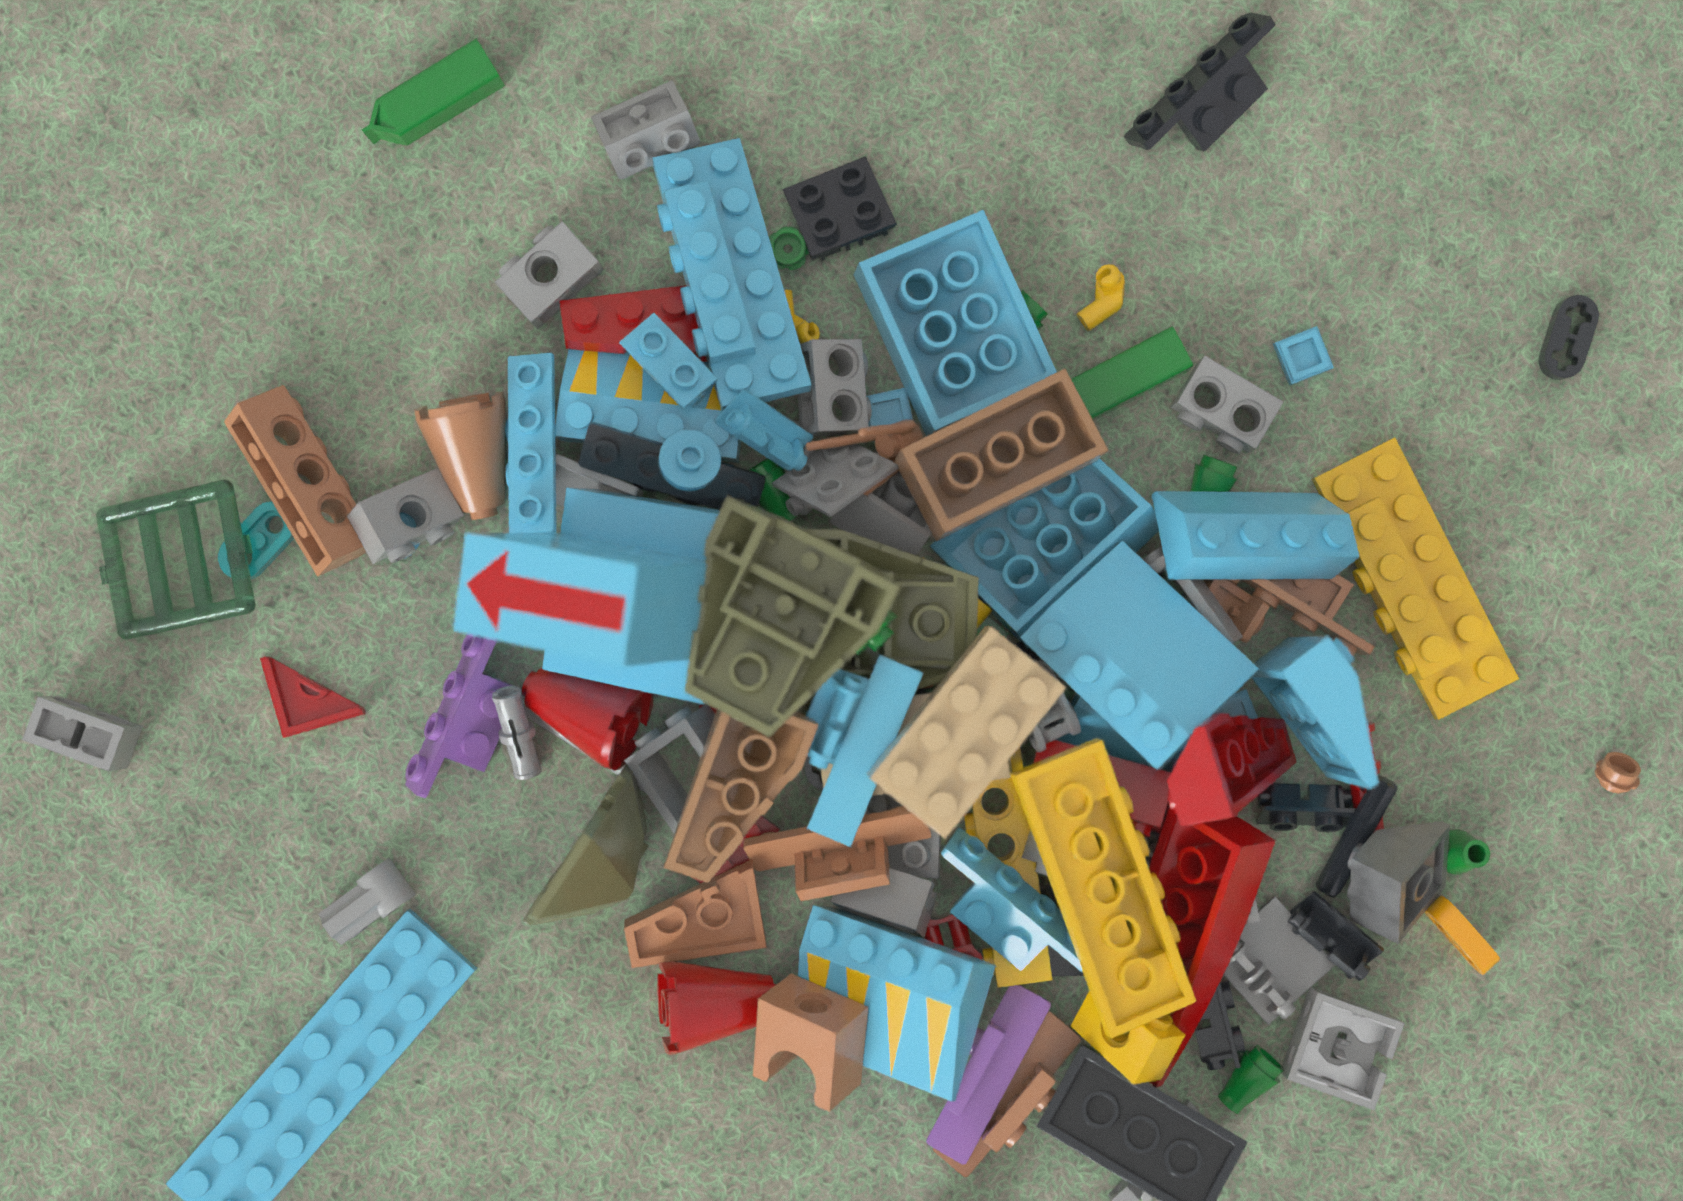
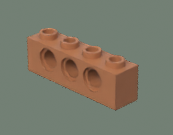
[224,385,366,577]

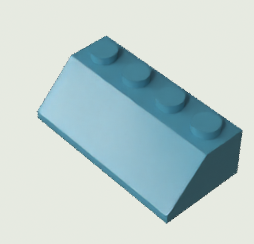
[1152,491,1360,580]

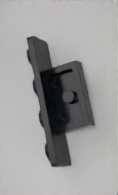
[1124,12,1276,152]
[578,422,766,510]

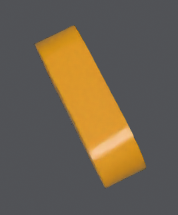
[1425,895,1500,975]

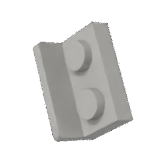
[591,80,700,179]

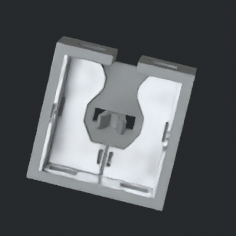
[1281,987,1405,1110]

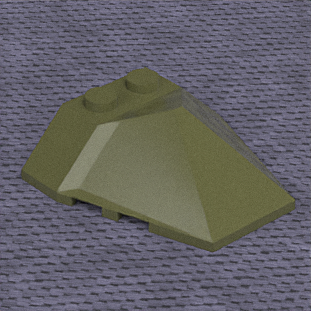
[685,496,901,737]
[797,529,979,715]
[523,764,649,926]

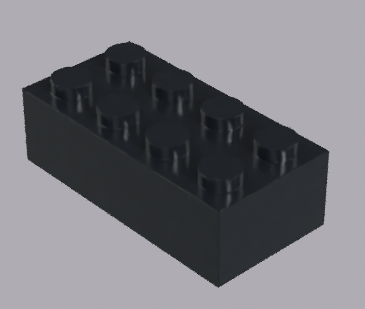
[1036,1045,1248,1201]

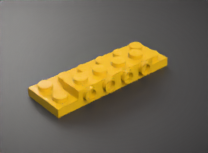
[1312,437,1519,720]
[1011,738,1196,1039]

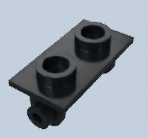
[1256,783,1356,832]
[1288,891,1384,981]
[1195,981,1246,1070]

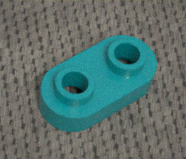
[218,501,294,580]

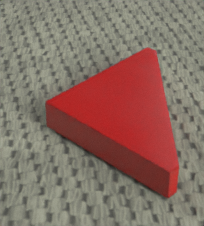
[260,656,366,738]

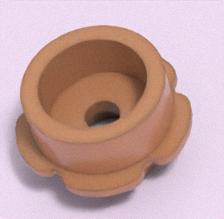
[1595,752,1641,794]

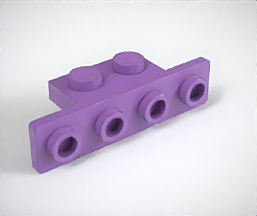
[405,634,515,798]
[926,985,1051,1164]

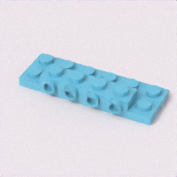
[652,138,812,411]

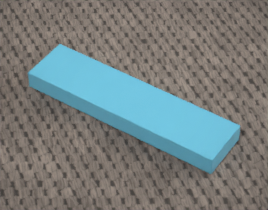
[807,654,924,847]

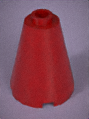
[521,667,654,771]
[657,961,778,1055]

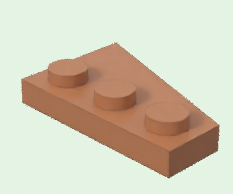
[624,859,767,968]

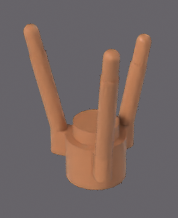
[805,419,923,495]

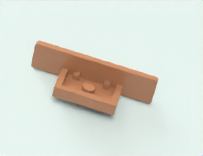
[1228,575,1374,657]
[744,806,931,901]
[933,1010,1081,1177]

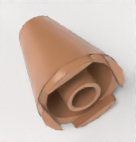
[414,391,506,520]

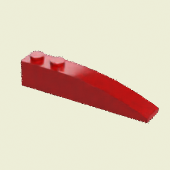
[1149,807,1276,1088]

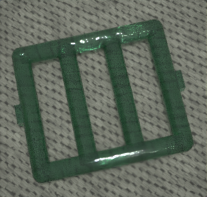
[96,479,256,640]

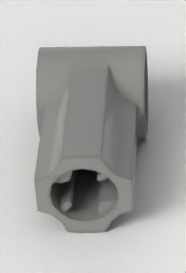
[318,858,416,945]

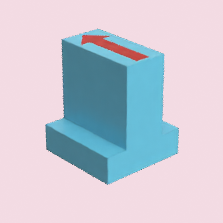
[453,488,720,704]

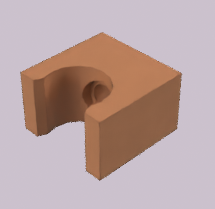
[753,973,868,1112]

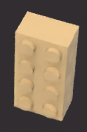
[867,626,1066,839]

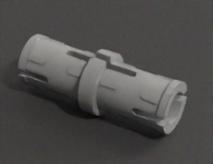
[492,686,542,780]

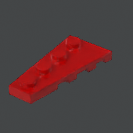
[559,285,708,362]

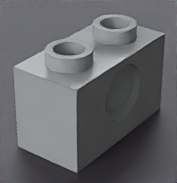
[495,222,604,329]
[347,468,464,564]

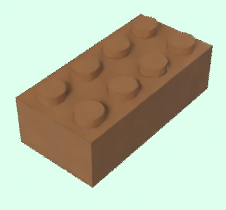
[894,369,1109,542]

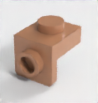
[1190,579,1270,643]

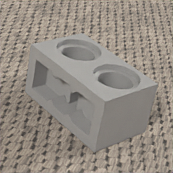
[797,339,872,436]
[1171,356,1283,454]
[22,695,143,771]

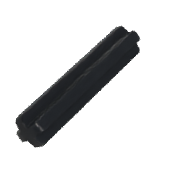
[1316,775,1398,898]

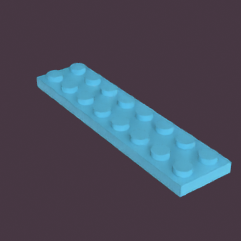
[166,909,477,1201]

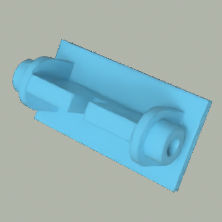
[620,313,717,409]
[714,388,814,471]
[806,669,869,769]

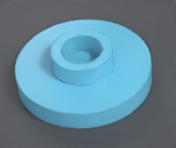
[658,429,721,491]

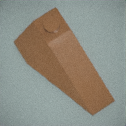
[664,709,818,883]

